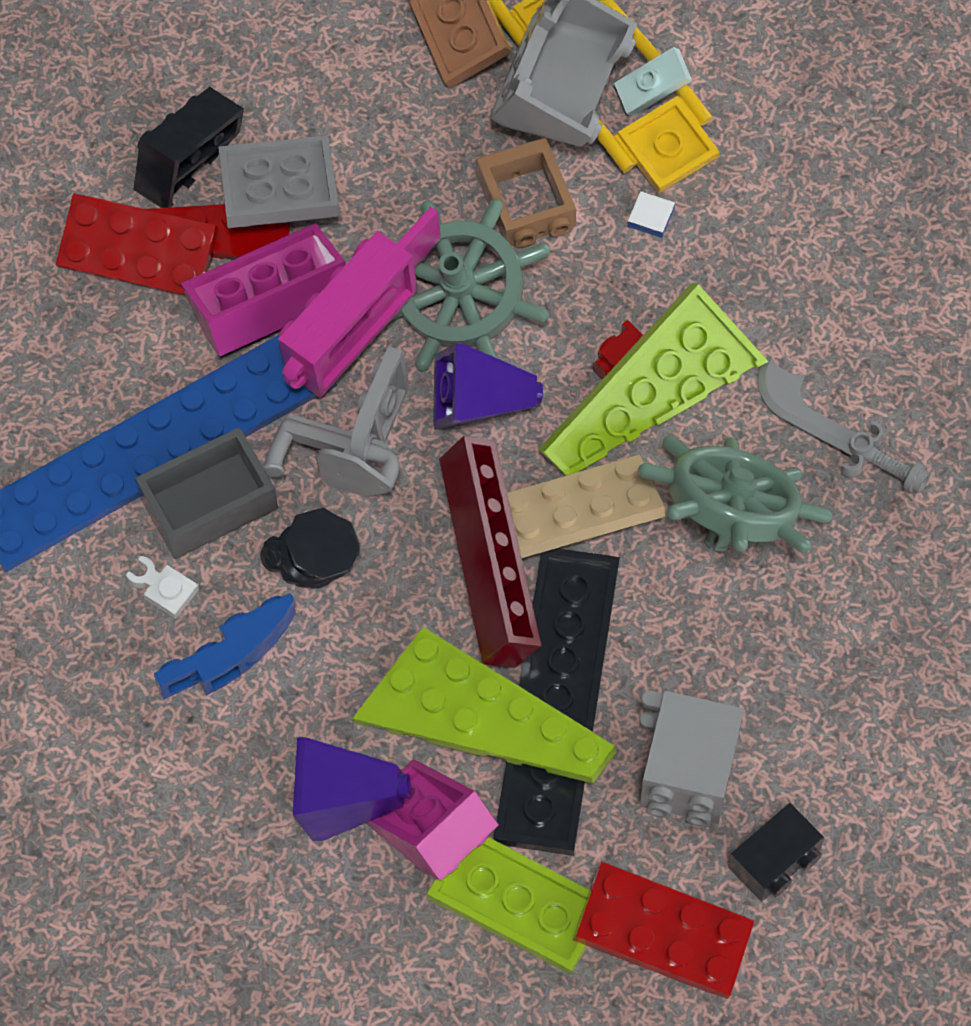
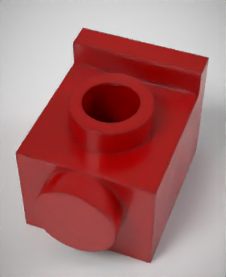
[592,319,643,379]

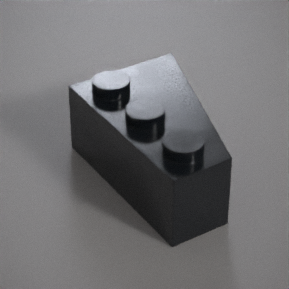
[133,86,244,208]

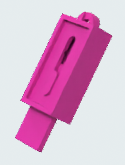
[278,206,441,398]

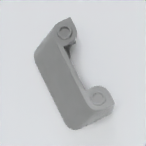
[490,0,637,147]

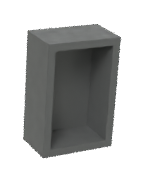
[135,427,278,559]

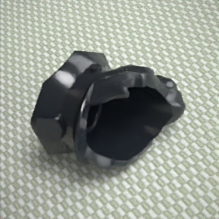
[260,508,360,589]

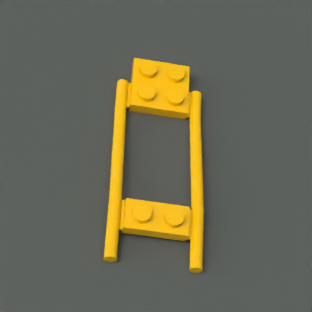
[489,0,720,194]

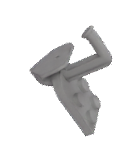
[262,346,409,497]

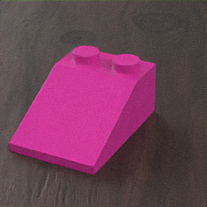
[366,759,498,881]

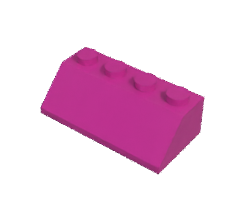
[181,223,346,357]

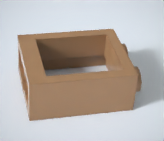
[476,138,576,247]

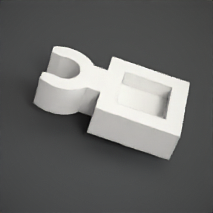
[126,556,199,619]

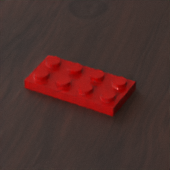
[55,193,218,296]
[573,861,755,999]

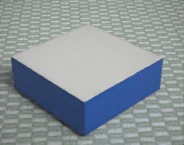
[627,191,675,238]

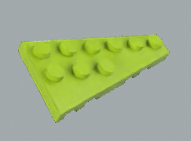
[538,282,769,476]
[352,627,617,783]

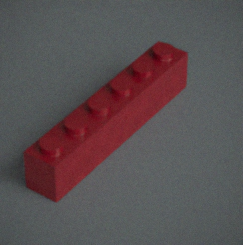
[439,436,541,668]

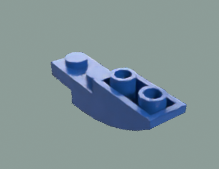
[154,593,296,699]

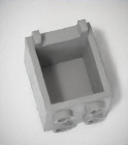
[640,691,744,827]

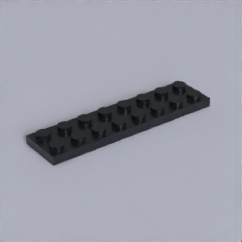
[494,548,620,856]

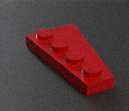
[147,204,290,259]

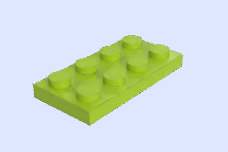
[427,837,590,975]

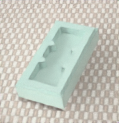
[614,47,692,116]

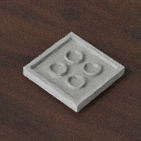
[219,135,339,228]

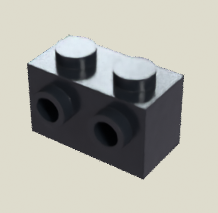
[728,803,824,902]

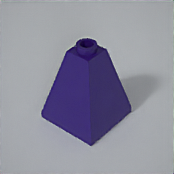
[433,343,543,429]
[293,737,411,841]

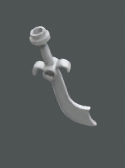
[758,356,931,493]

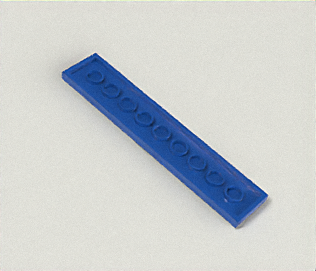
[0,335,337,573]

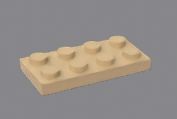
[507,454,665,558]

